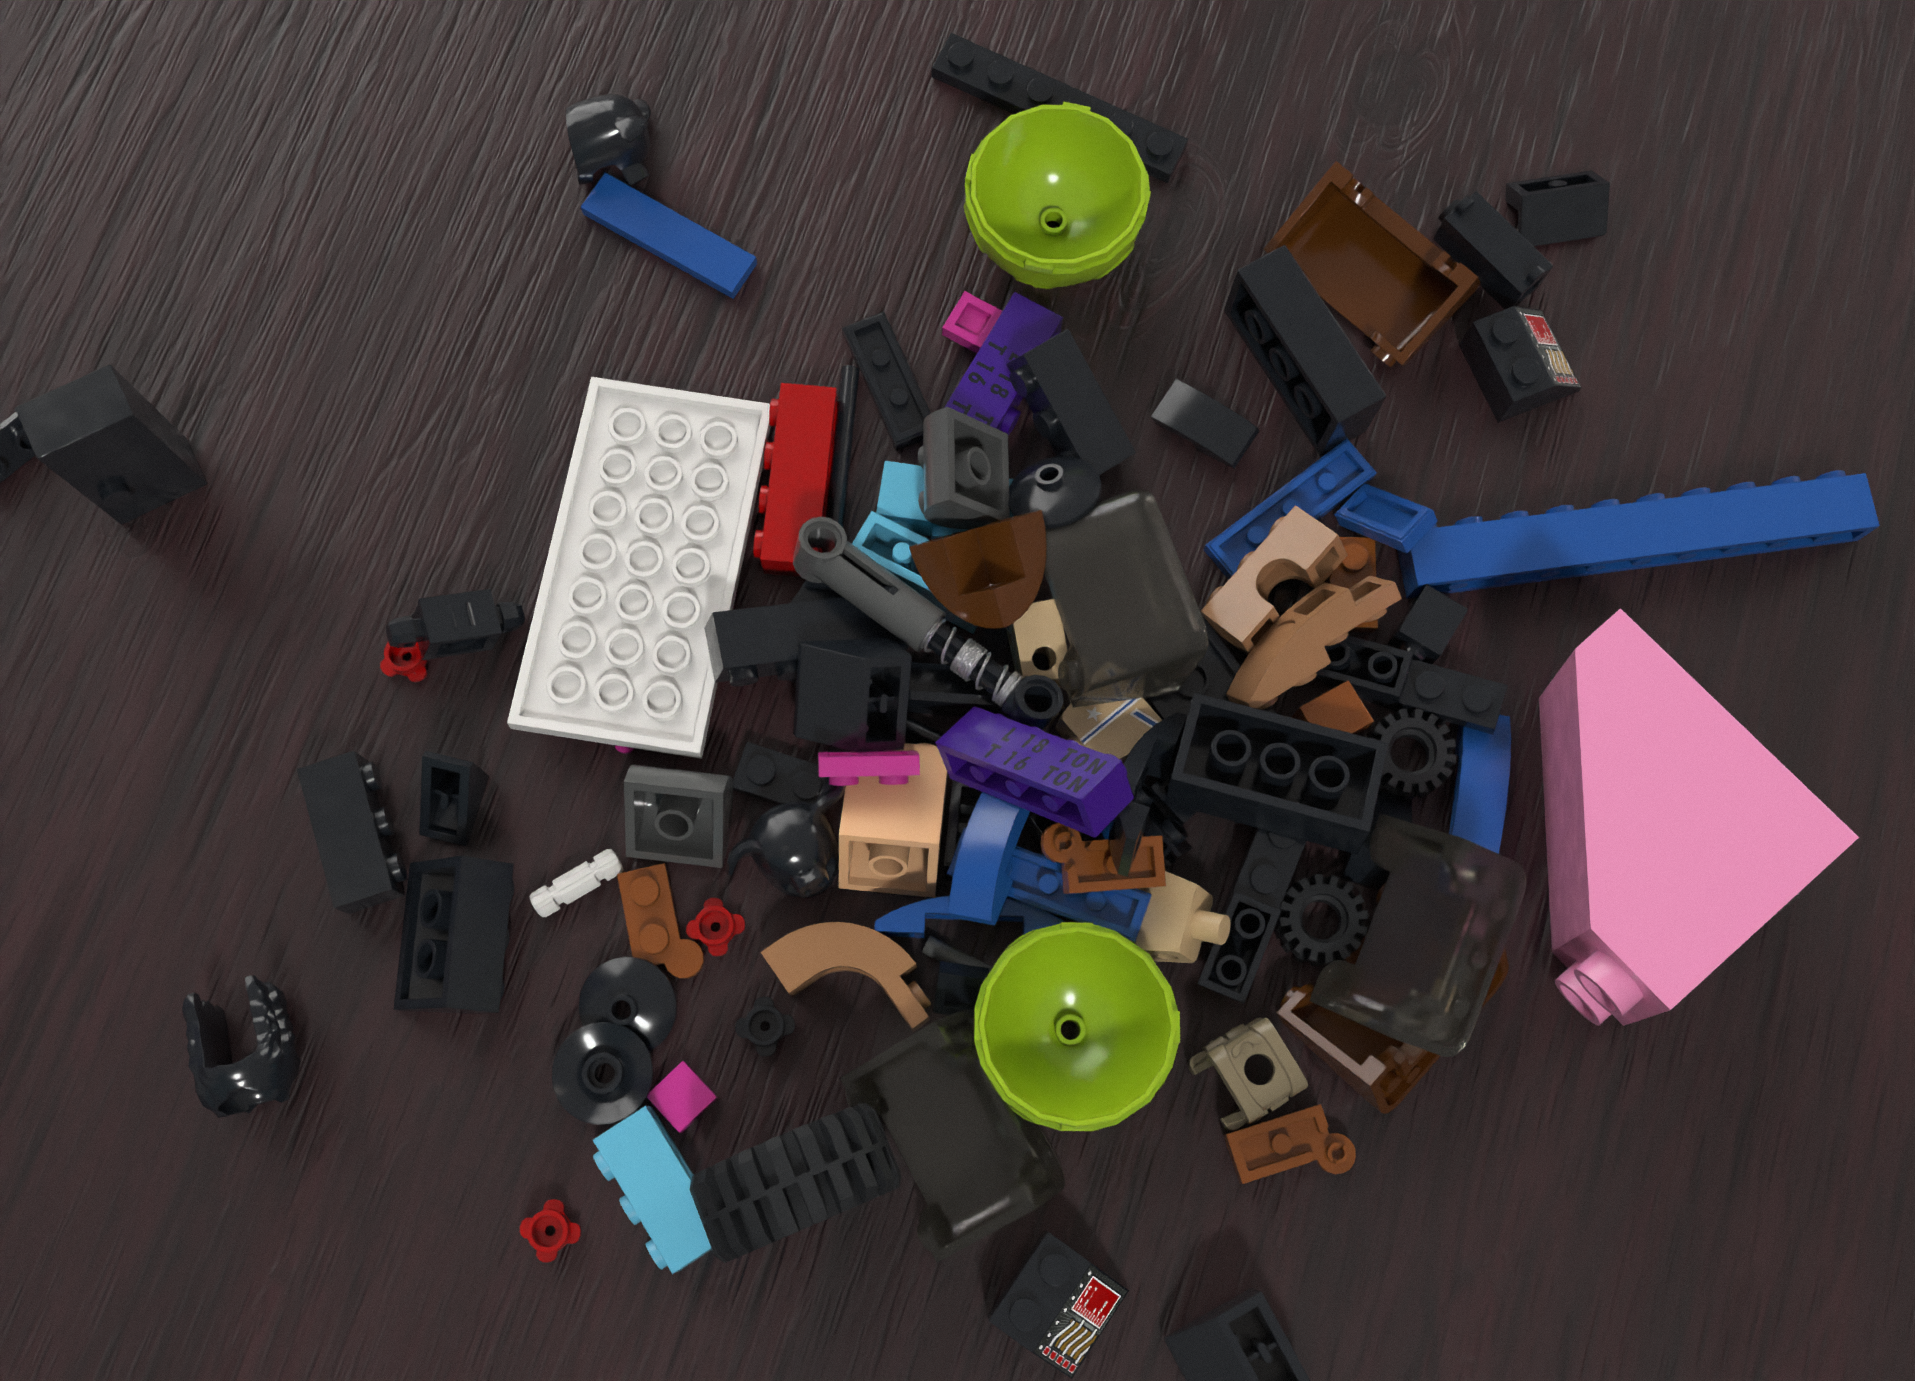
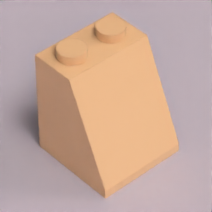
[839,743,948,898]

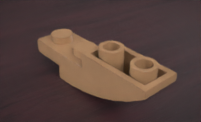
[1226,576,1402,710]

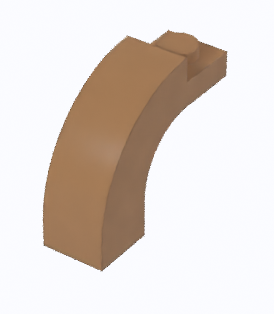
[760,922,931,1032]

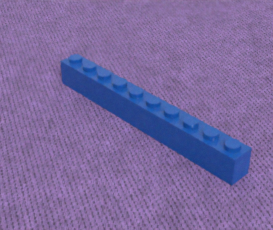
[1397,470,1880,599]

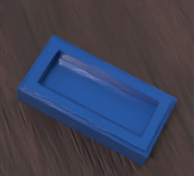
[1334,483,1438,553]

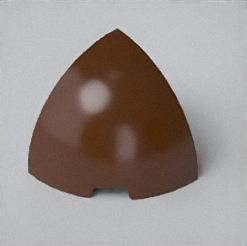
[909,510,1047,629]

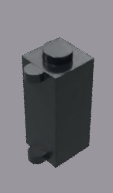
[1433,191,1553,309]

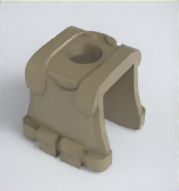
[1187,1018,1308,1131]

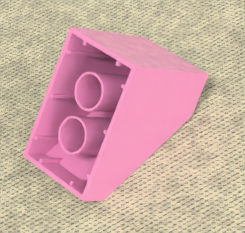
[1539,608,1859,1026]

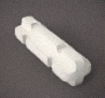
[529,849,623,917]

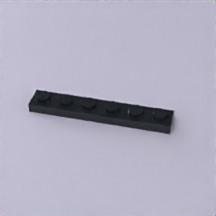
[932,33,1188,183]

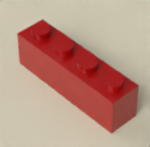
[753,383,838,577]

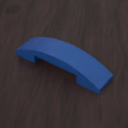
[1437,715,1511,903]
[948,792,1030,926]
[875,896,1064,938]

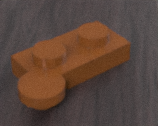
[1040,823,1166,894]
[617,863,704,979]
[1223,1104,1356,1184]

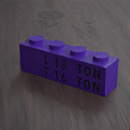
[944,292,1063,436]
[935,706,1134,838]

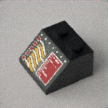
[1459,306,1582,423]
[987,1230,1129,1379]

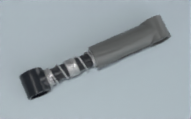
[793,517,1063,733]

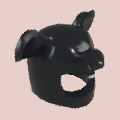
[566,94,651,186]
[725,786,845,898]

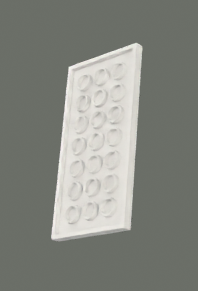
[507,377,771,759]

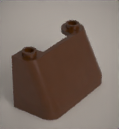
[1263,161,1481,368]
[1277,868,1509,1114]

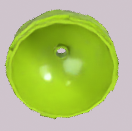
[964,102,1151,289]
[974,922,1180,1131]

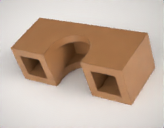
[1201,505,1348,656]

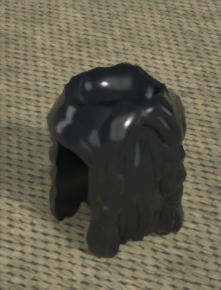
[182,975,301,1118]

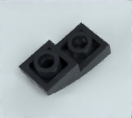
[1151,379,1259,469]

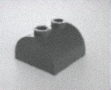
[918,407,1010,530]
[624,765,733,868]

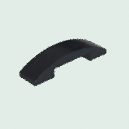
[1109,712,1187,877]

